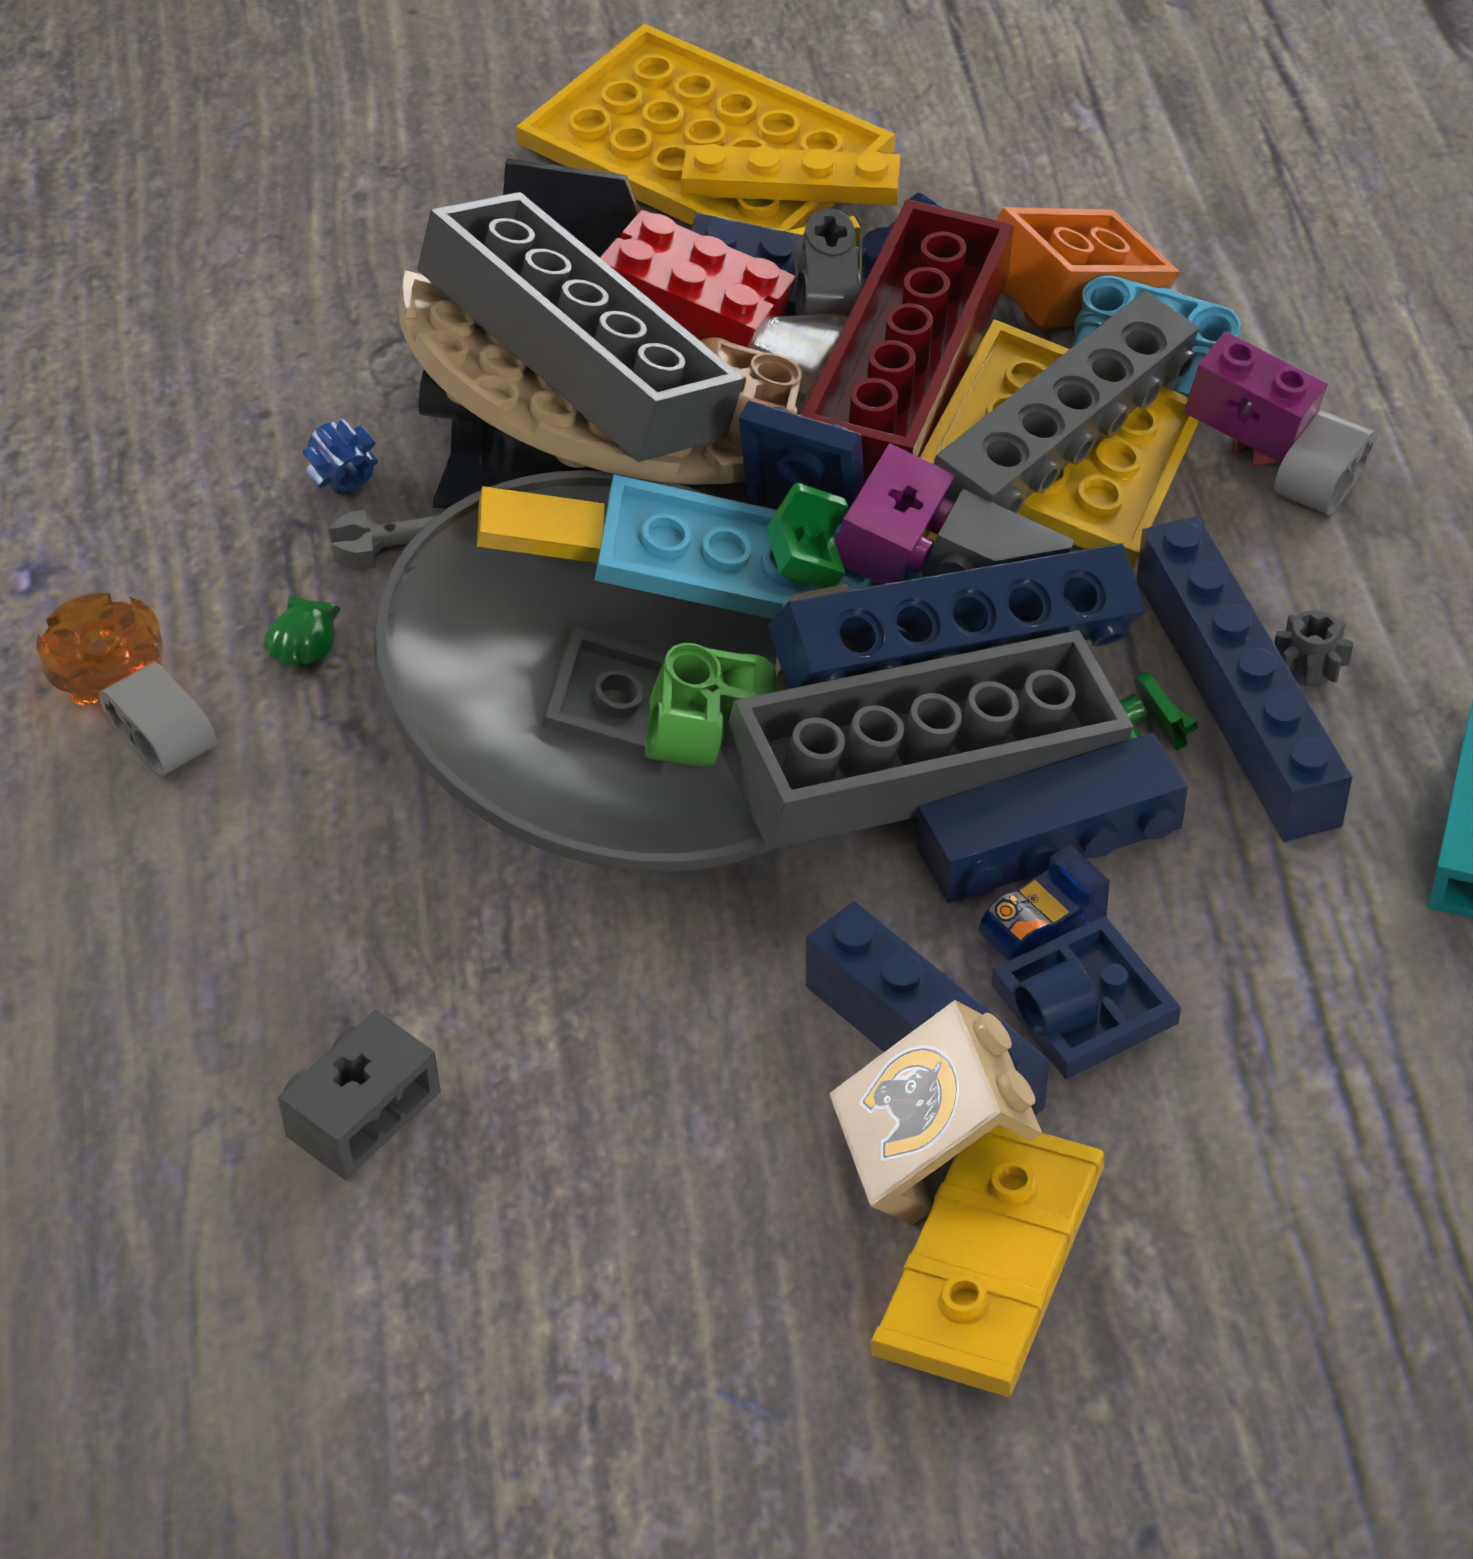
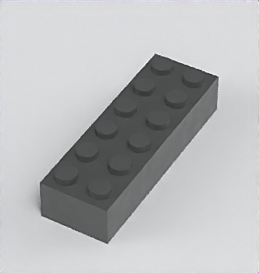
[417,192,745,462]
[720,630,1134,850]

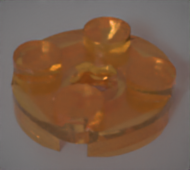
[36,593,163,705]

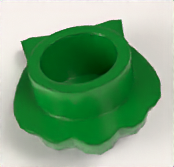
[264,596,341,666]

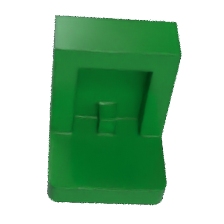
[766,483,849,588]

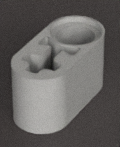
[1274,410,1377,516]
[99,662,217,777]

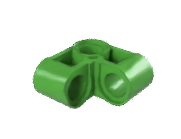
[645,643,776,768]

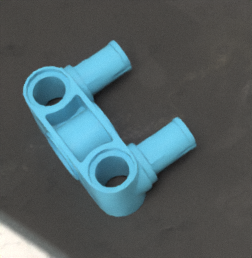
[1071,275,1241,397]

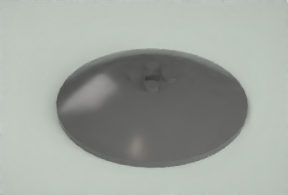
[374,470,777,872]

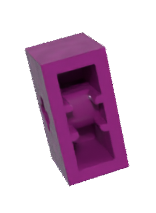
[1184,331,1328,463]
[835,443,955,585]

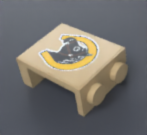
[829,1000,1042,1225]

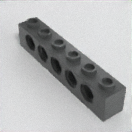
[934,290,1200,513]

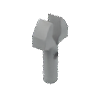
[329,510,437,570]

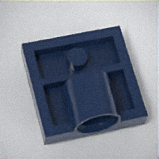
[991,915,1181,1079]

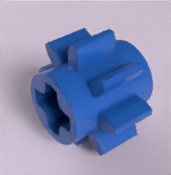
[303,419,378,494]

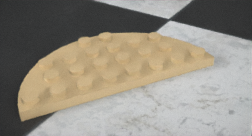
[398,270,818,485]

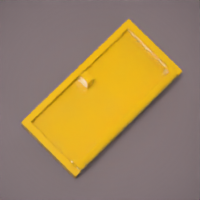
[870,1125,1104,1398]

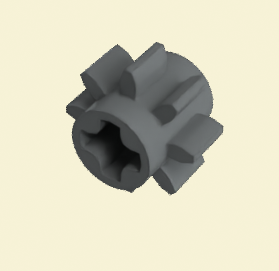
[1274,610,1354,686]

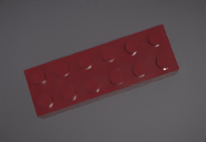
[801,199,1014,484]

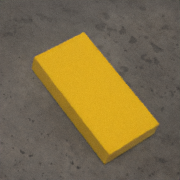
[477,486,605,563]

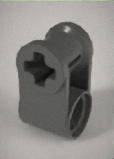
[793,208,862,323]

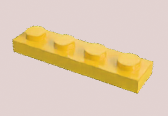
[681,144,901,206]

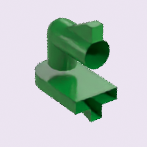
[1119,672,1198,751]

